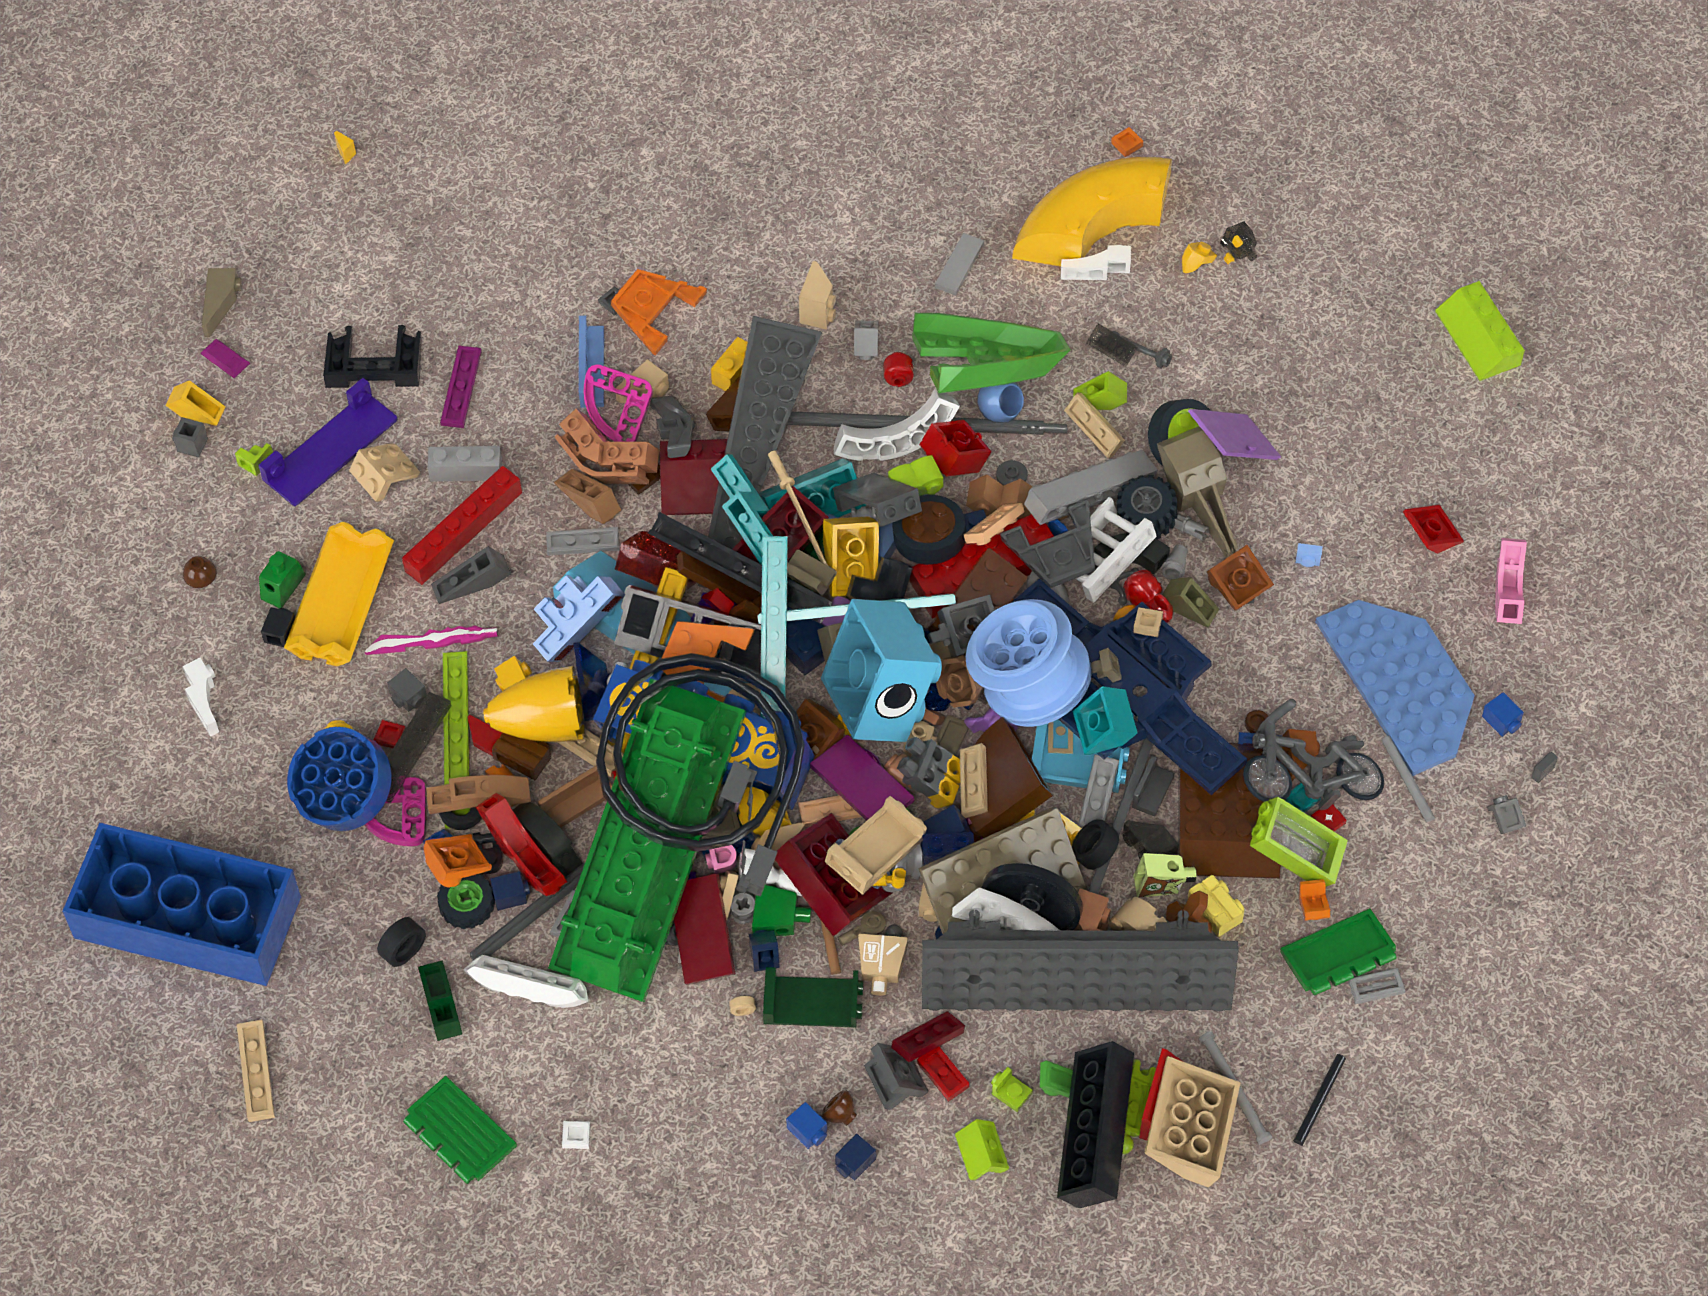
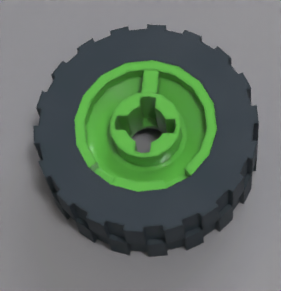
[437,874,495,929]

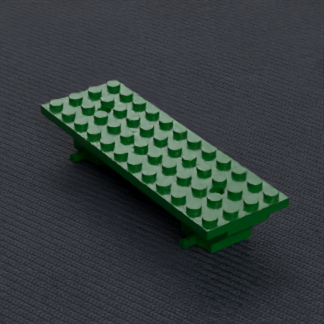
[548,678,747,1002]

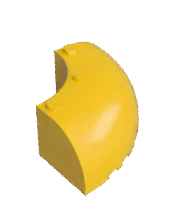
[1012,157,1172,266]

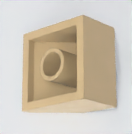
[799,261,836,329]

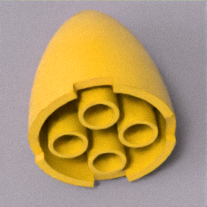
[483,666,585,742]

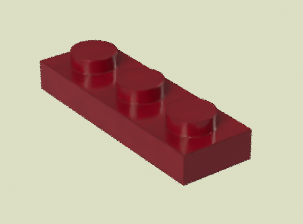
[891,1011,965,1062]

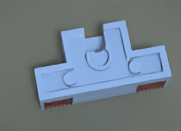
[533,575,625,662]

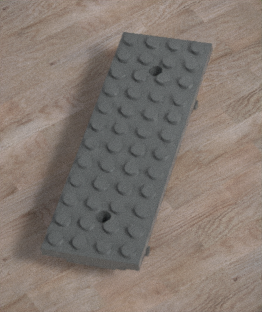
[922,910,1239,1012]

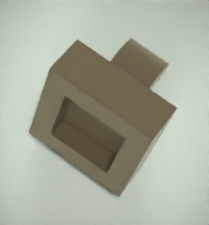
[1091,648,1122,682]

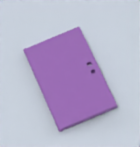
[1188,409,1281,460]

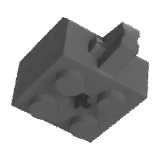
[927,595,995,657]

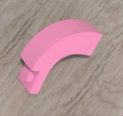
[1495,538,1527,624]

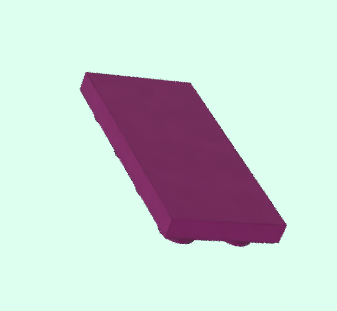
[810,735,914,821]

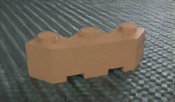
[966,475,1067,524]

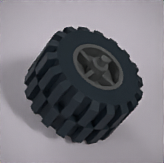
[1116,475,1178,539]

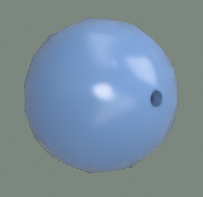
[977,382,1024,422]

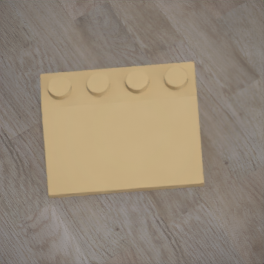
[1145,1056,1241,1187]

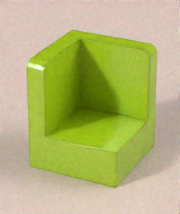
[235,443,273,476]

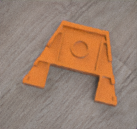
[611,269,707,356]
[661,621,755,703]

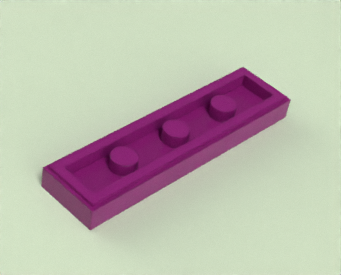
[440,345,482,428]

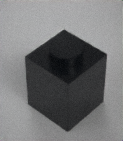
[261,607,295,647]

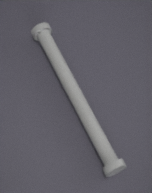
[1199,1032,1272,1145]

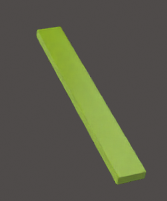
[443,651,470,829]

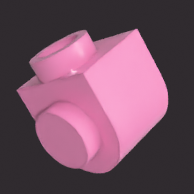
[705,845,737,874]

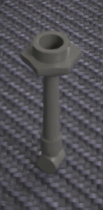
[1107,331,1172,369]

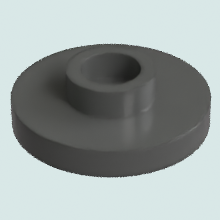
[996,460,1028,486]

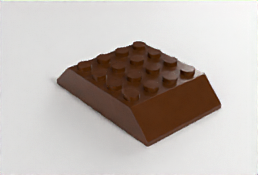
[1178,743,1282,879]

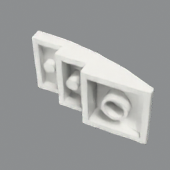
[952,888,1060,931]

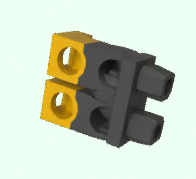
[897,737,960,809]

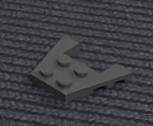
[1000,499,1095,588]

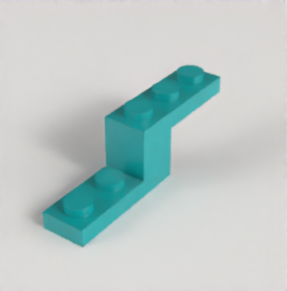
[711,454,773,564]

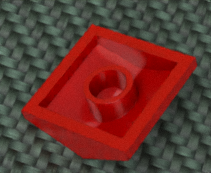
[1403,505,1464,554]

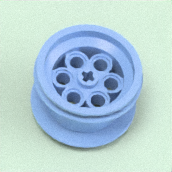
[965,599,1092,727]

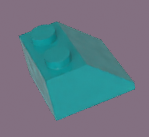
[1073,686,1137,755]

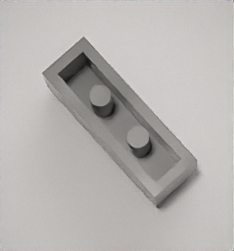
[428,446,502,482]

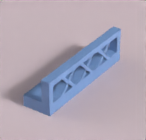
[579,315,604,408]

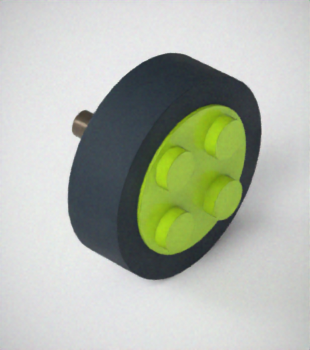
[1148,399,1217,466]

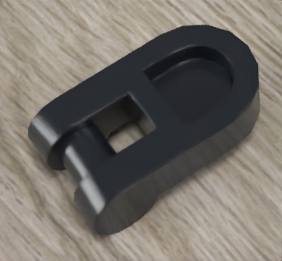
[473,832,503,874]

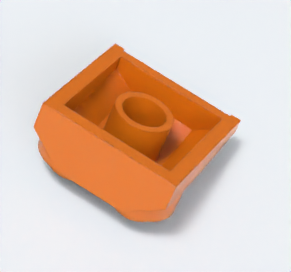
[424,834,492,887]

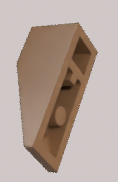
[554,469,621,524]

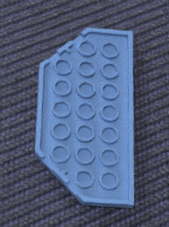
[1315,600,1475,776]

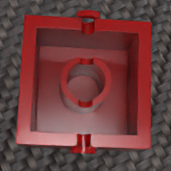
[919,420,992,477]

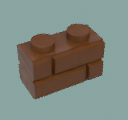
[492,733,551,780]

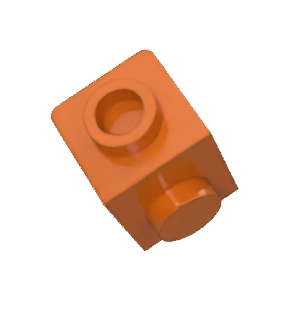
[1299,879,1330,920]

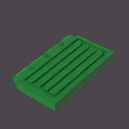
[1280,908,1397,996]
[403,1075,517,1184]

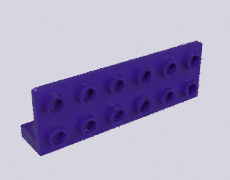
[259,378,398,507]

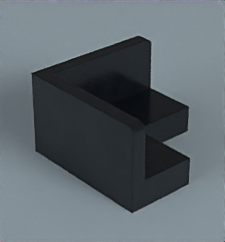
[846,557,912,601]

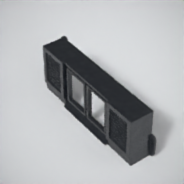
[614,585,761,683]

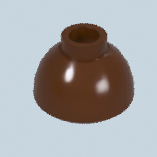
[183,556,217,588]
[822,1090,857,1126]

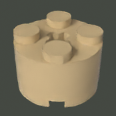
[1109,897,1167,931]

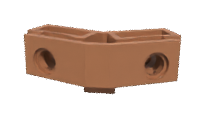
[555,408,660,484]

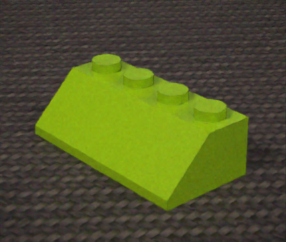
[1435,281,1525,381]

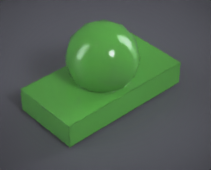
[1040,1061,1073,1098]

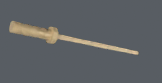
[768,450,828,566]

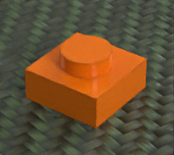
[1111,127,1143,157]

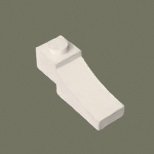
[1061,245,1131,280]
[183,658,219,737]

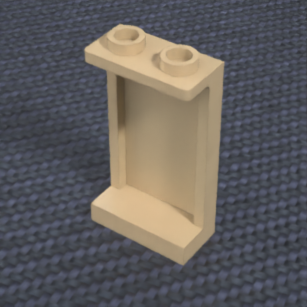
[825,796,927,894]

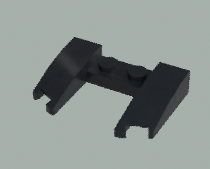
[323,325,421,388]

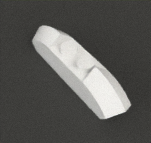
[464,955,588,1008]

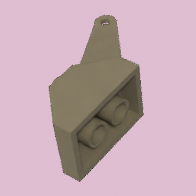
[1157,426,1239,558]

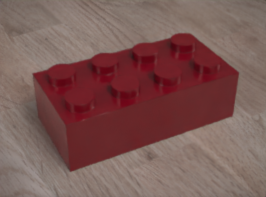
[732,486,829,565]

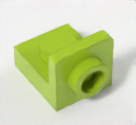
[991,1067,1033,1112]

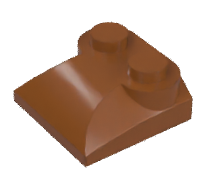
[1207,545,1274,611]
[796,699,845,761]

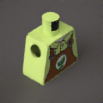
[1133,853,1196,898]

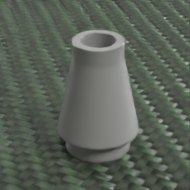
[1162,545,1188,580]

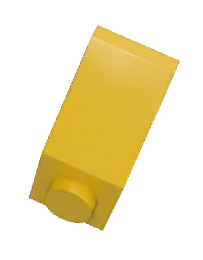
[165,380,225,426]

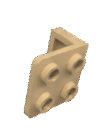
[349,443,420,502]

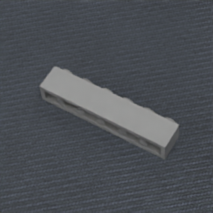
[1024,450,1158,525]

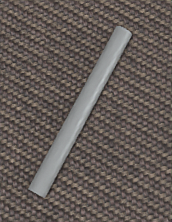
[1381,735,1435,822]

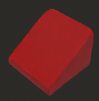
[701,588,734,613]

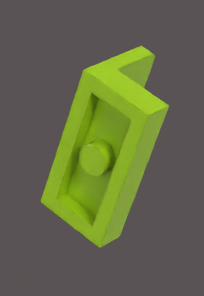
[955,1119,1009,1180]

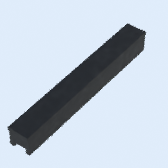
[648,512,833,624]

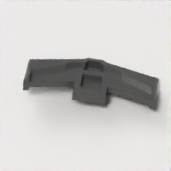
[650,395,695,458]

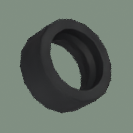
[1072,819,1119,870]
[377,917,426,967]

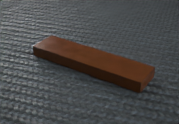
[677,551,759,604]

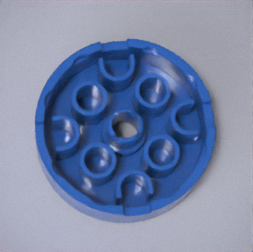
[287,727,391,831]

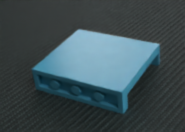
[1032,713,1134,793]

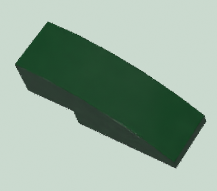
[418,960,462,1041]

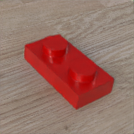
[917,1047,969,1102]

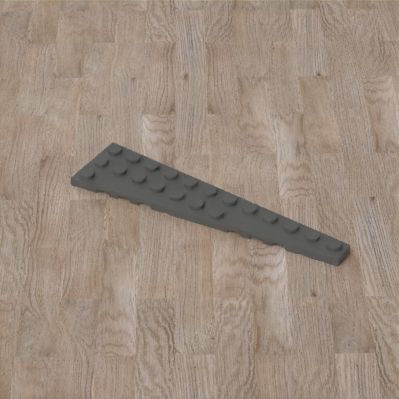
[698,316,822,588]

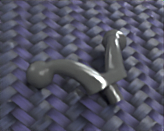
[1110,568,1139,605]

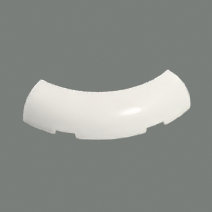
[834,388,960,461]

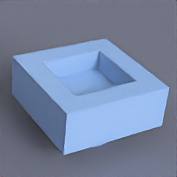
[1295,543,1323,567]

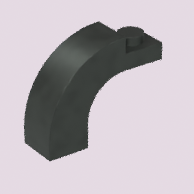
[1087,533,1170,575]
[513,802,583,878]

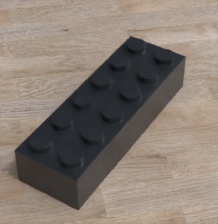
[1057,1041,1134,1208]

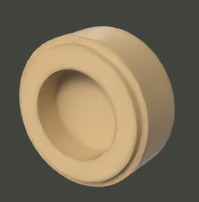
[729,996,756,1016]

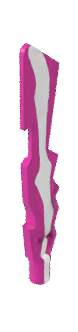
[365,625,498,655]

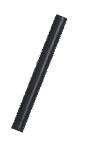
[1293,1054,1346,1146]

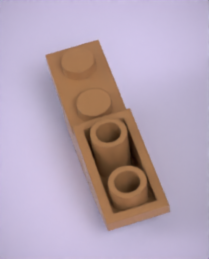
[426,775,531,815]

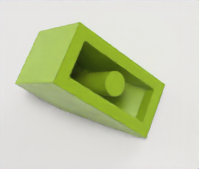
[1073,371,1127,410]

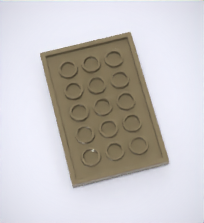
[918,806,1087,934]

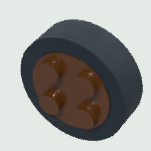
[892,495,966,565]

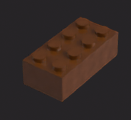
[927,548,1028,632]

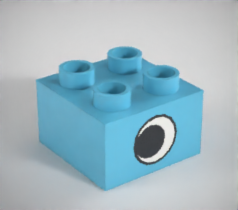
[821,599,942,742]

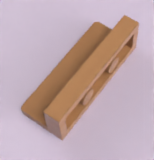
[538,766,612,828]

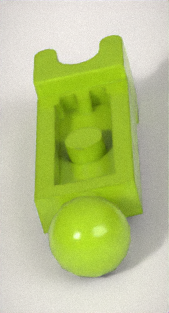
[1122,1059,1156,1154]

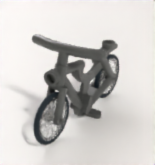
[1243,699,1384,810]

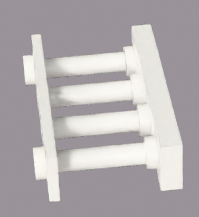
[1075,497,1157,603]

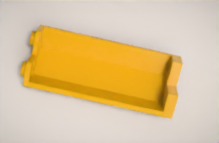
[284,522,394,666]

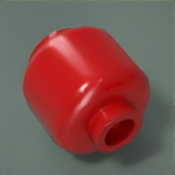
[883,352,914,387]

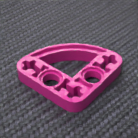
[584,364,653,442]
[364,777,426,846]

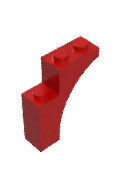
[476,793,567,897]

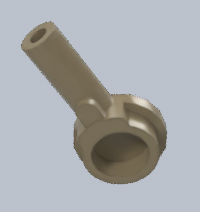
[838,911,886,946]

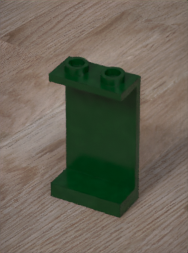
[763,967,863,1028]

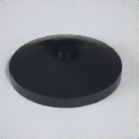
[981,863,1083,931]

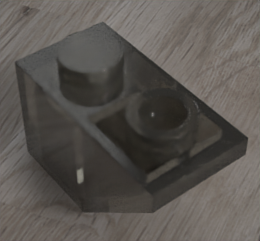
[1122,820,1179,860]

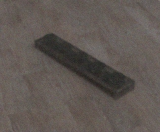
[386,692,452,803]

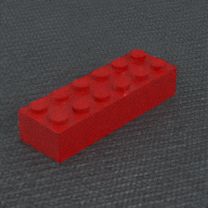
[910,514,1054,619]

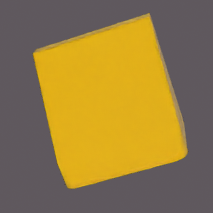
[334,131,356,164]

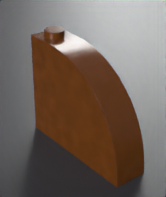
[969,717,1053,838]

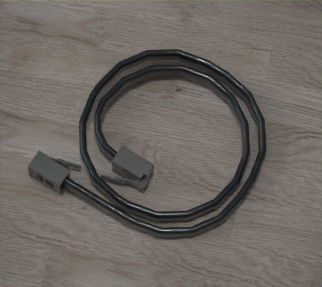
[596,653,805,897]

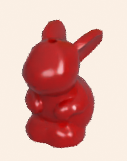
[1123,570,1173,623]

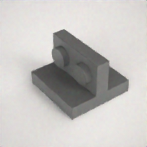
[864,1043,929,1110]

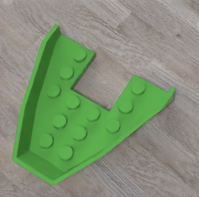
[912,312,1071,393]

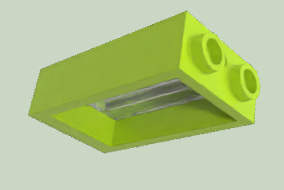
[1250,797,1348,887]

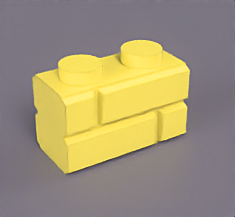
[1187,875,1244,937]

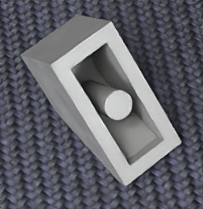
[854,320,879,360]

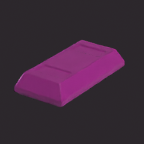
[201,339,250,378]

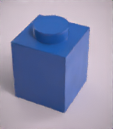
[1482,692,1524,737]
[786,1102,827,1149]

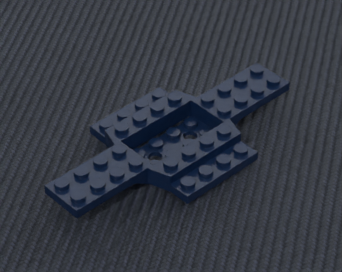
[1011,579,1247,795]

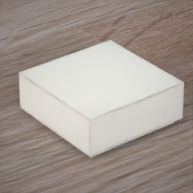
[562,1121,590,1149]

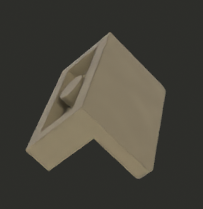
[787,550,837,596]

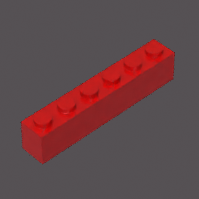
[402,466,522,585]

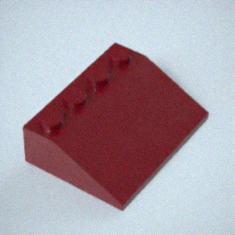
[660,439,727,515]
[775,813,893,936]

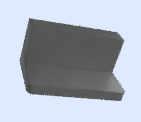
[1132,755,1175,817]

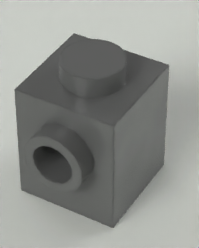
[172,417,208,458]
[387,668,427,712]

